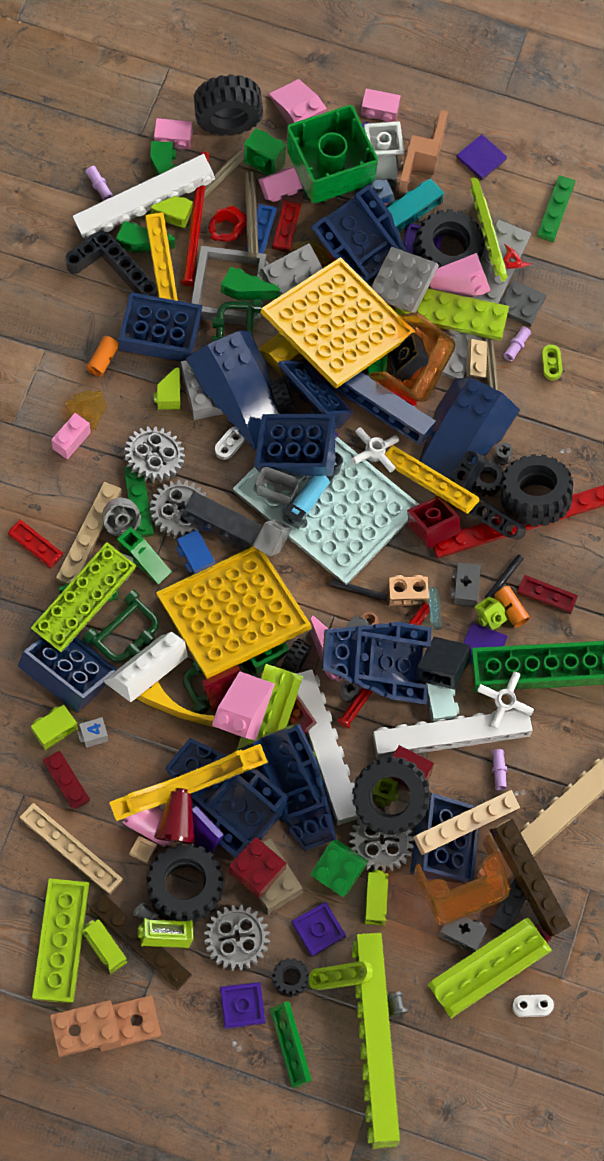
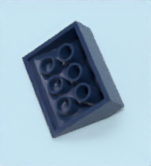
[119,292,203,362]
[278,360,354,429]
[254,414,335,476]
[18,637,118,713]
[410,793,479,885]

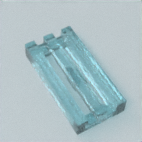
[428,587,442,630]

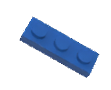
[245,204,277,254]

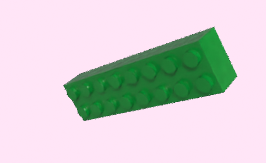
[471,641,604,692]

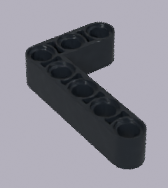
[65,231,157,297]
[450,450,526,540]

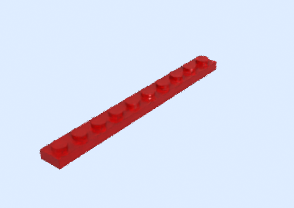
[432,485,604,559]

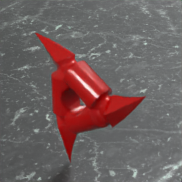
[503,244,533,269]

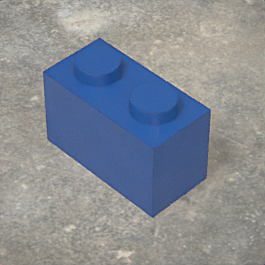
[175,529,215,575]

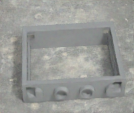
[192,246,269,327]

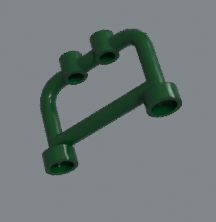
[212,298,262,342]
[82,590,159,663]
[182,660,259,714]

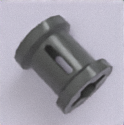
[494,442,513,465]
[340,681,359,702]
[133,901,160,920]
[387,992,409,1018]

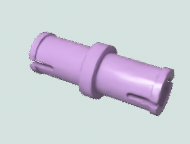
[86,166,113,201]
[503,327,531,361]
[492,749,508,791]

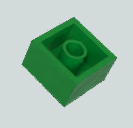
[244,128,286,176]
[310,839,369,897]

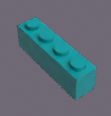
[387,178,444,232]

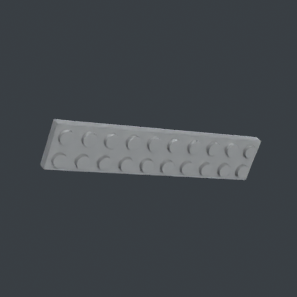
[427,220,532,380]

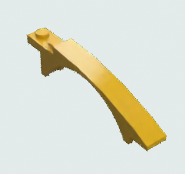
[136,681,217,728]
[109,744,268,821]

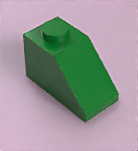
[247,642,289,675]

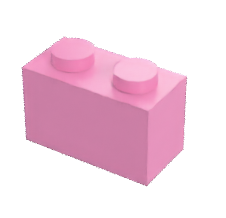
[361,89,401,122]
[154,118,192,150]
[258,167,302,202]
[51,413,91,460]

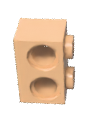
[388,575,429,606]

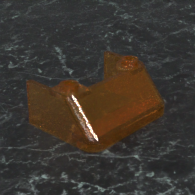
[369,312,455,402]
[414,834,510,925]

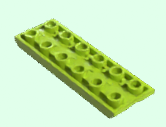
[470,177,508,282]
[31,542,136,652]
[237,664,303,751]
[428,918,552,1018]

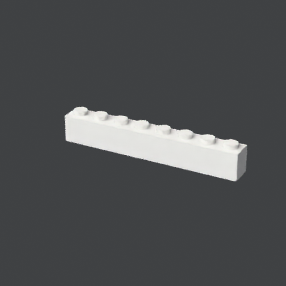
[73,154,215,241]
[298,670,360,826]
[373,708,533,759]

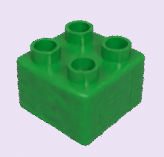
[287,105,378,203]

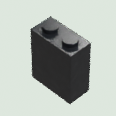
[417,636,471,690]

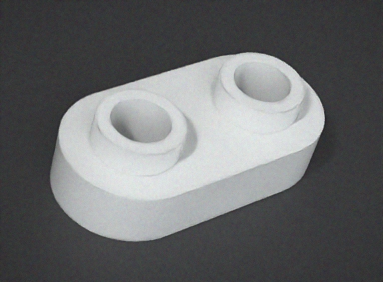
[215,427,245,460]
[512,995,554,1017]

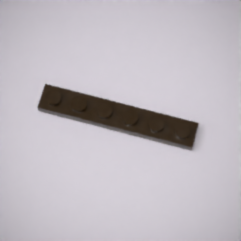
[90,893,192,991]

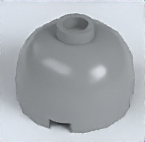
[102,497,141,536]

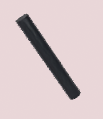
[485,554,524,598]
[331,579,388,602]

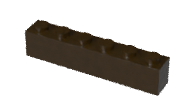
[489,818,571,936]

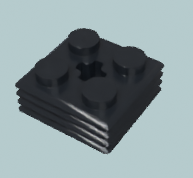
[388,332,429,382]

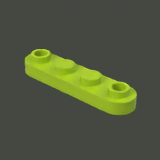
[309,961,373,990]

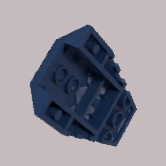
[311,184,407,287]
[186,331,281,450]
[419,377,520,479]
[321,622,432,705]
[238,724,336,851]
[165,738,288,858]

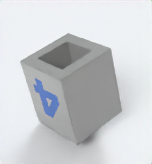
[77,717,109,748]

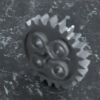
[123,426,185,483]
[150,480,207,539]
[349,809,414,873]
[204,905,270,971]

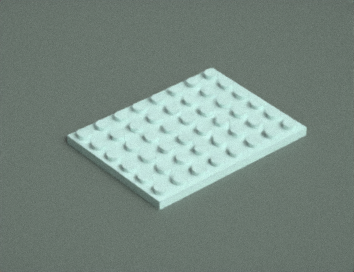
[233,437,419,585]

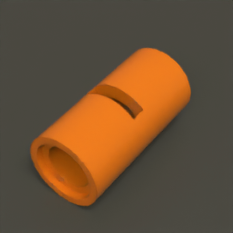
[86,336,119,377]
[493,586,530,628]

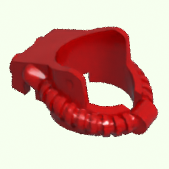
[208,205,247,242]

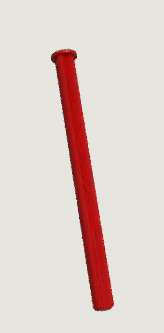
[181,151,210,287]
[337,602,432,729]

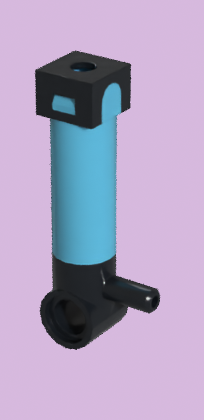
[283,451,342,530]

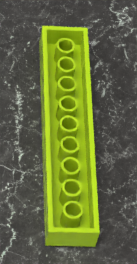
[352,933,400,1149]

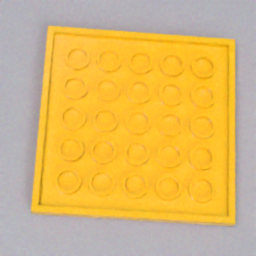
[260,257,415,388]
[156,546,312,679]

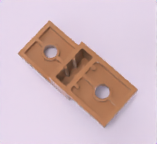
[396,110,448,199]
[50,995,162,1057]

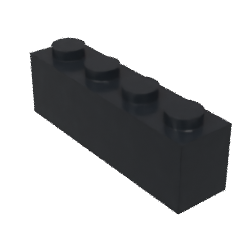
[181,491,262,549]

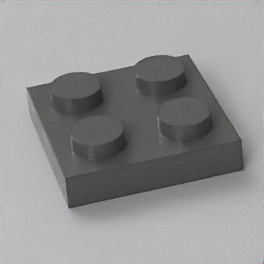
[501,280,547,327]

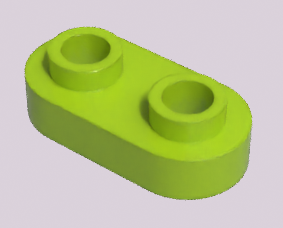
[542,345,563,381]

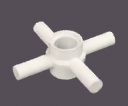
[351,427,399,472]
[477,672,534,728]

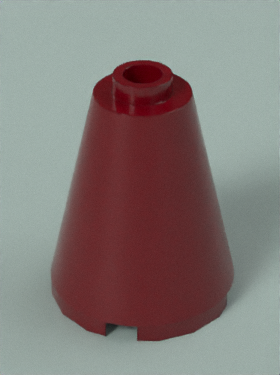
[154,788,194,844]

